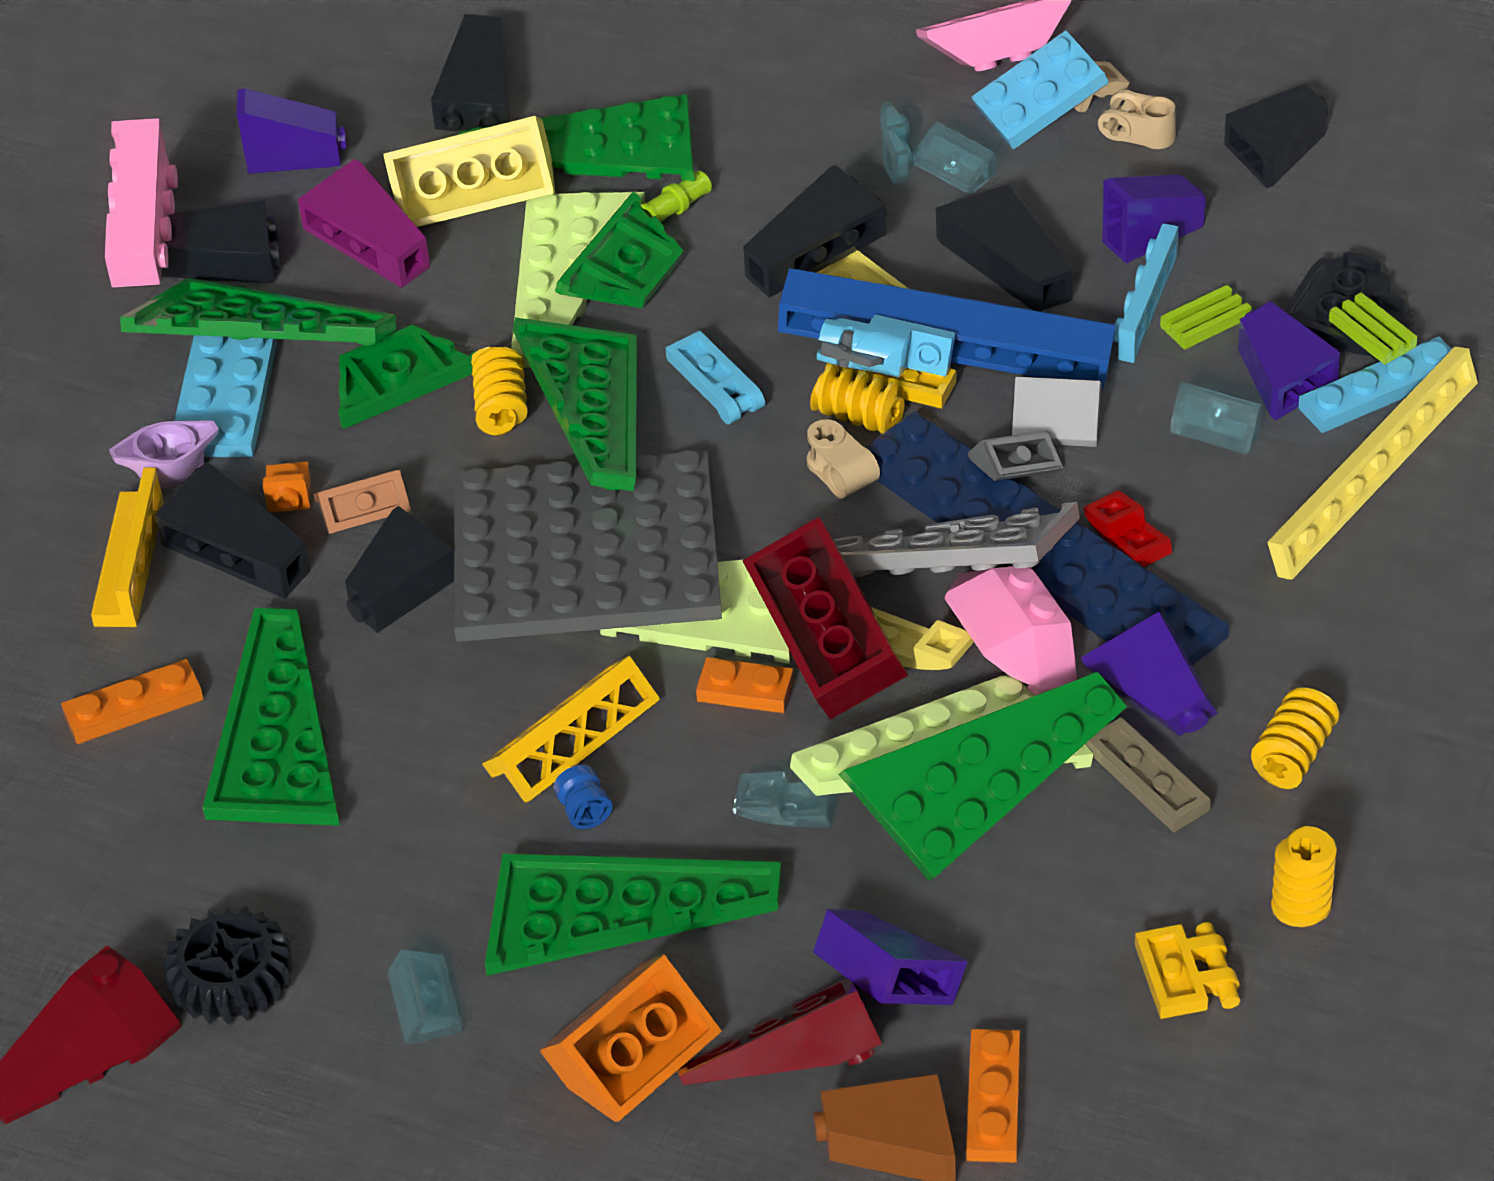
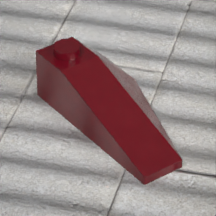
[0,945,181,1124]
[678,977,882,1085]

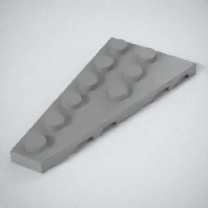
[834,502,1080,577]

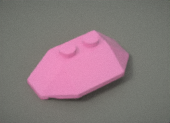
[916,0,1072,71]
[944,566,1077,695]

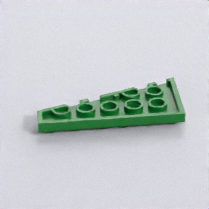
[459,94,695,181]
[120,278,396,345]
[513,317,637,491]
[203,608,340,826]
[838,672,1127,881]
[485,854,782,976]

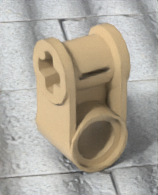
[1098,90,1176,149]
[807,420,880,499]

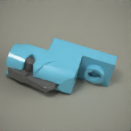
[817,315,955,377]

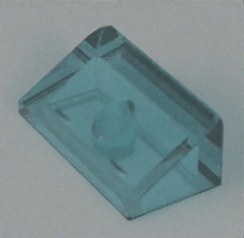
[910,122,996,194]
[1171,382,1261,454]
[388,949,463,1043]

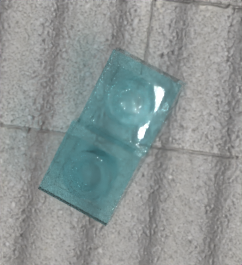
[880,101,912,185]

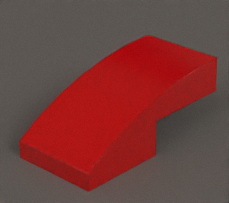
[1083,490,1172,567]

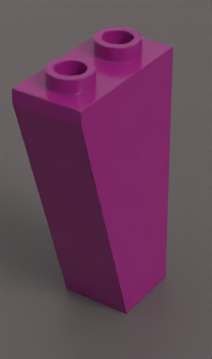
[298,159,430,288]

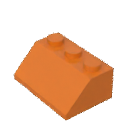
[539,955,722,1122]

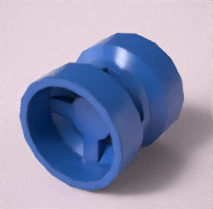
[553,765,613,830]

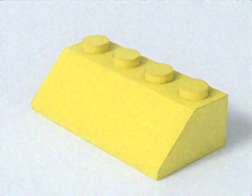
[383,116,555,228]

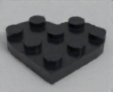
[1283,252,1414,361]

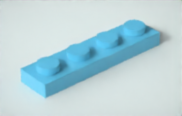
[1113,224,1178,363]
[1299,337,1452,433]

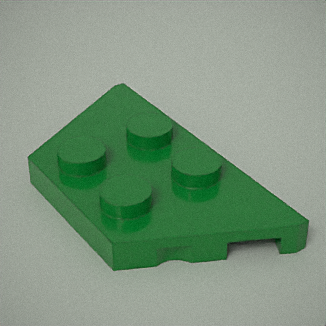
[555,192,684,309]
[338,325,476,429]

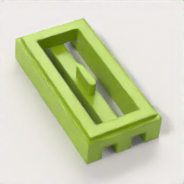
[1160,285,1252,350]
[1329,292,1417,365]

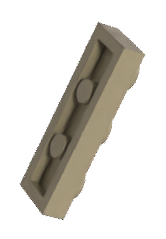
[1086,717,1210,833]

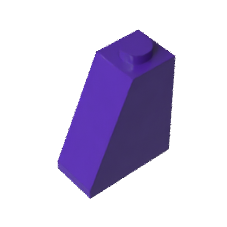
[237,88,347,174]
[1102,175,1206,263]
[1238,301,1340,421]
[1081,612,1218,736]
[813,909,968,1005]

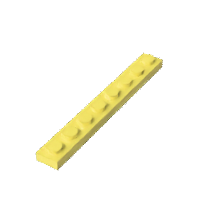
[1267,346,1478,580]

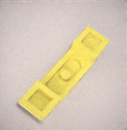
[863,592,974,670]

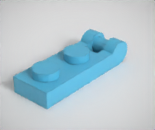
[666,331,765,425]

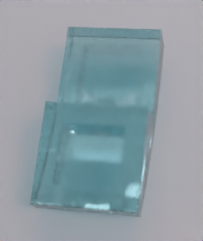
[733,771,837,828]

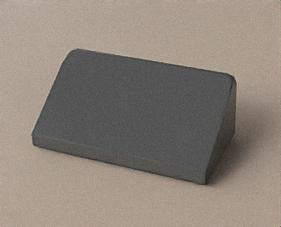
[967,431,1063,481]

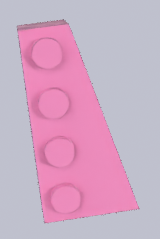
[105,118,178,287]

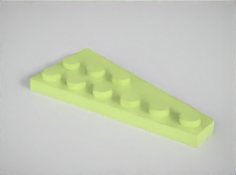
[511,192,646,368]
[600,560,790,664]
[790,674,1094,796]

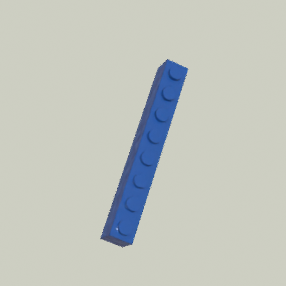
[778,268,1116,389]

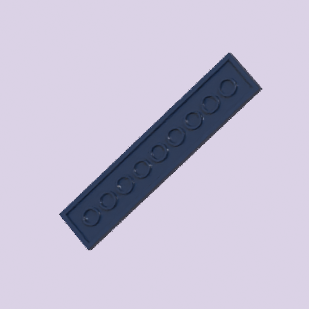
[865,411,1229,666]

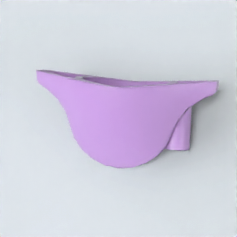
[109,420,218,489]

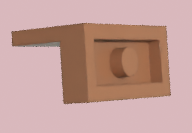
[313,469,411,534]

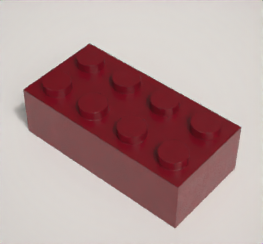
[742,517,908,720]

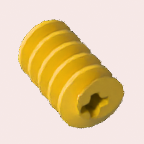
[471,347,528,436]
[810,363,904,434]
[1251,688,1340,789]
[1271,826,1337,927]

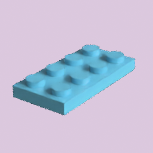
[174,335,277,457]

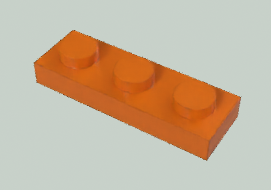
[61,659,204,744]
[966,1029,1020,1163]

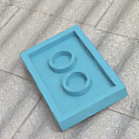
[971,30,1109,150]

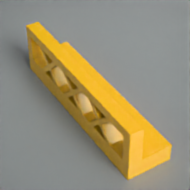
[91,468,164,627]
[482,655,660,803]

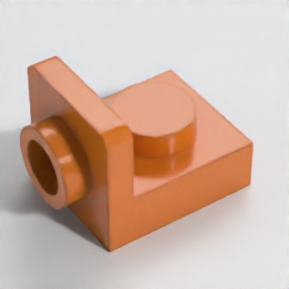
[263,462,310,513]

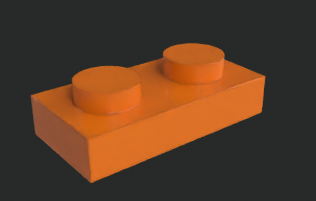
[696,657,794,713]

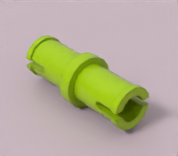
[640,170,712,222]

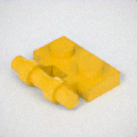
[1135,922,1240,1019]

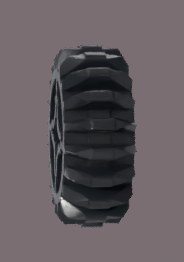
[163,905,293,1026]

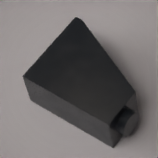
[1224,83,1329,188]
[345,506,454,633]

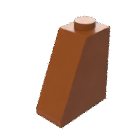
[813,1074,956,1181]

